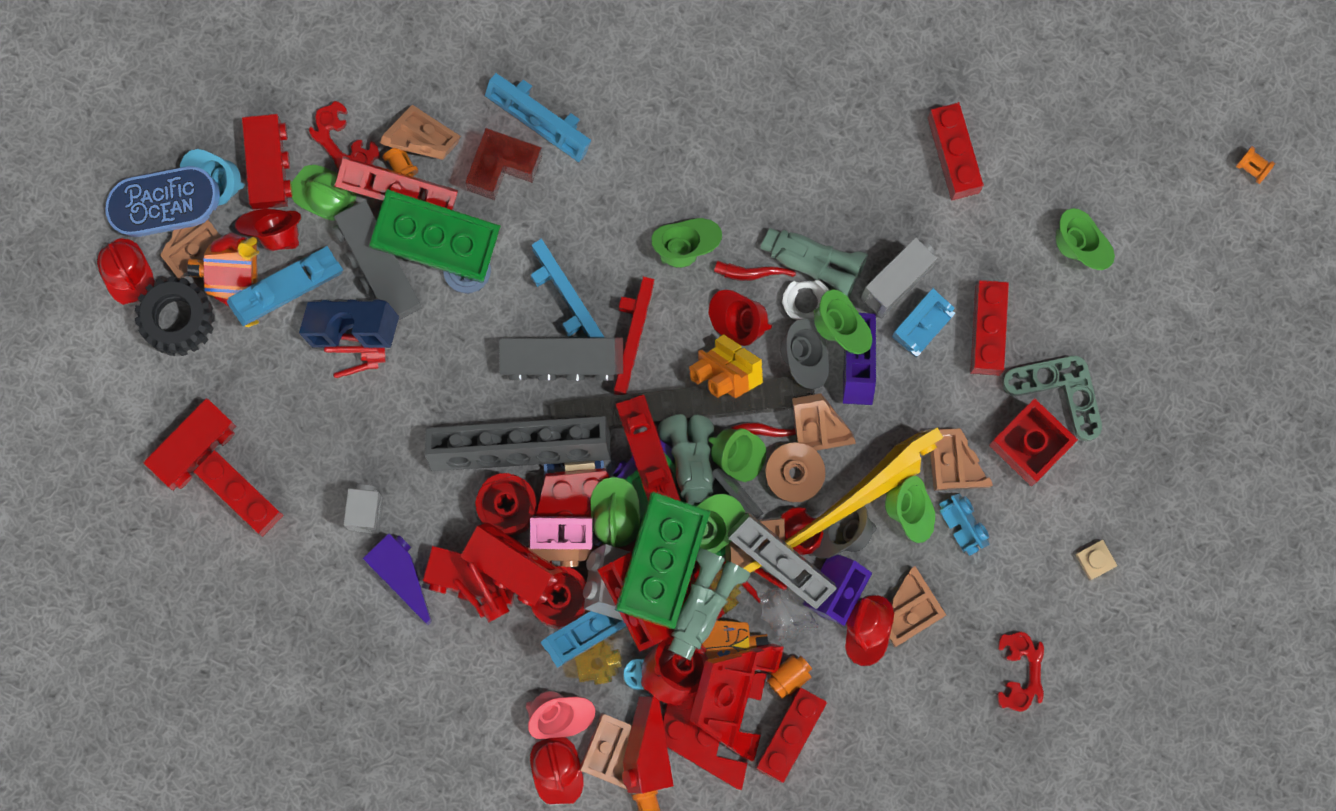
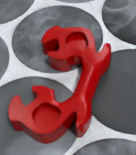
[309,101,380,170]
[997,632,1044,712]

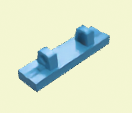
[485,73,591,163]
[531,239,605,338]
[227,246,343,326]
[541,611,626,668]

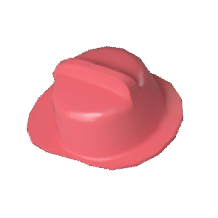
[526,691,595,739]

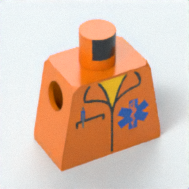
[702,620,769,660]

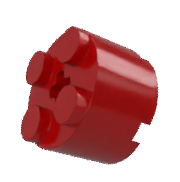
[475,473,537,537]
[530,566,587,629]
[641,636,708,705]

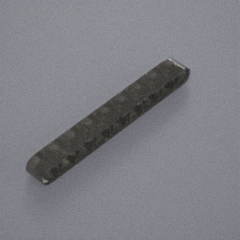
[549,376,815,430]

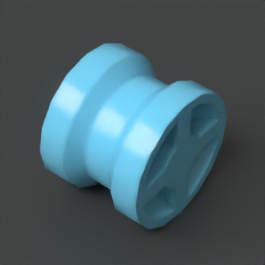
[623,659,644,690]

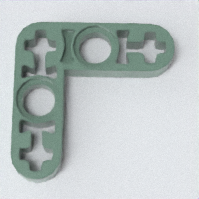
[1002,356,1102,441]

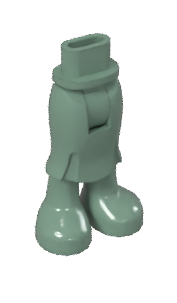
[760,228,868,298]
[658,414,714,506]
[668,548,751,660]

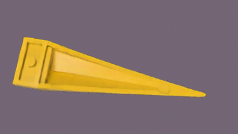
[743,427,943,573]

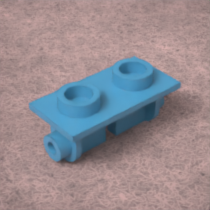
[939,493,990,556]

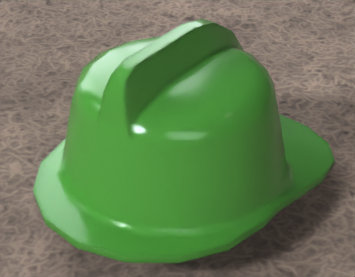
[291,165,357,221]
[1055,208,1115,270]
[651,218,722,268]
[814,289,872,354]
[708,428,766,482]
[885,476,935,543]
[591,477,640,547]
[696,494,745,554]

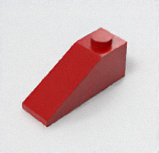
[622,696,674,794]

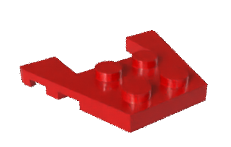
[529,468,637,564]
[690,643,784,761]
[663,673,766,790]

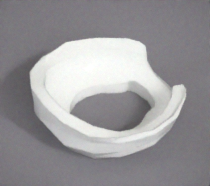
[782,280,829,320]

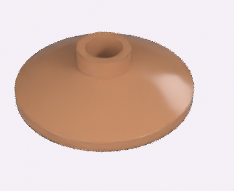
[765,442,826,502]

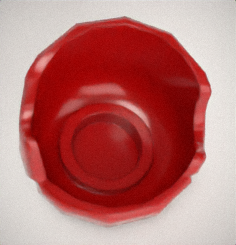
[780,507,824,556]

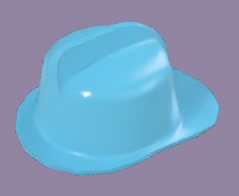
[180,149,245,206]

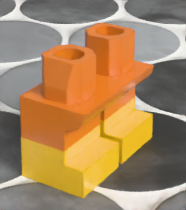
[689,334,763,398]

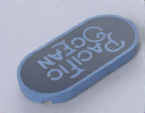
[105,166,220,237]

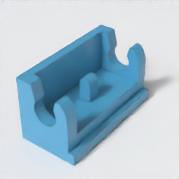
[892,288,955,358]

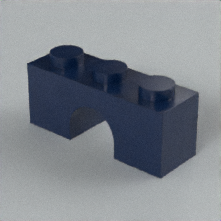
[299,299,399,348]

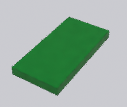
[369,189,501,283]
[615,492,711,630]

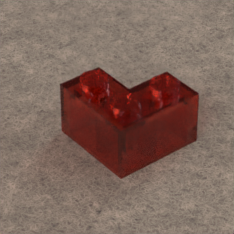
[465,128,543,200]

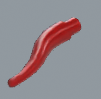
[714,261,796,281]
[731,422,796,437]

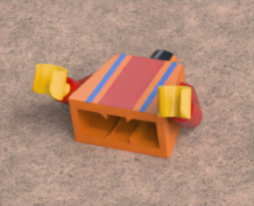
[187,232,259,327]

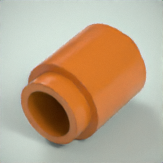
[767,655,812,699]

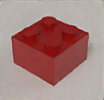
[989,398,1078,487]

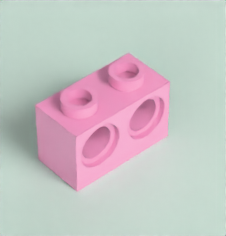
[530,516,593,549]

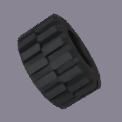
[135,276,215,356]

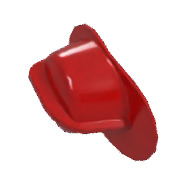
[235,209,301,251]
[97,238,155,305]
[708,289,772,346]
[845,595,895,666]
[530,737,584,804]

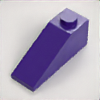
[843,313,876,405]
[363,534,432,625]

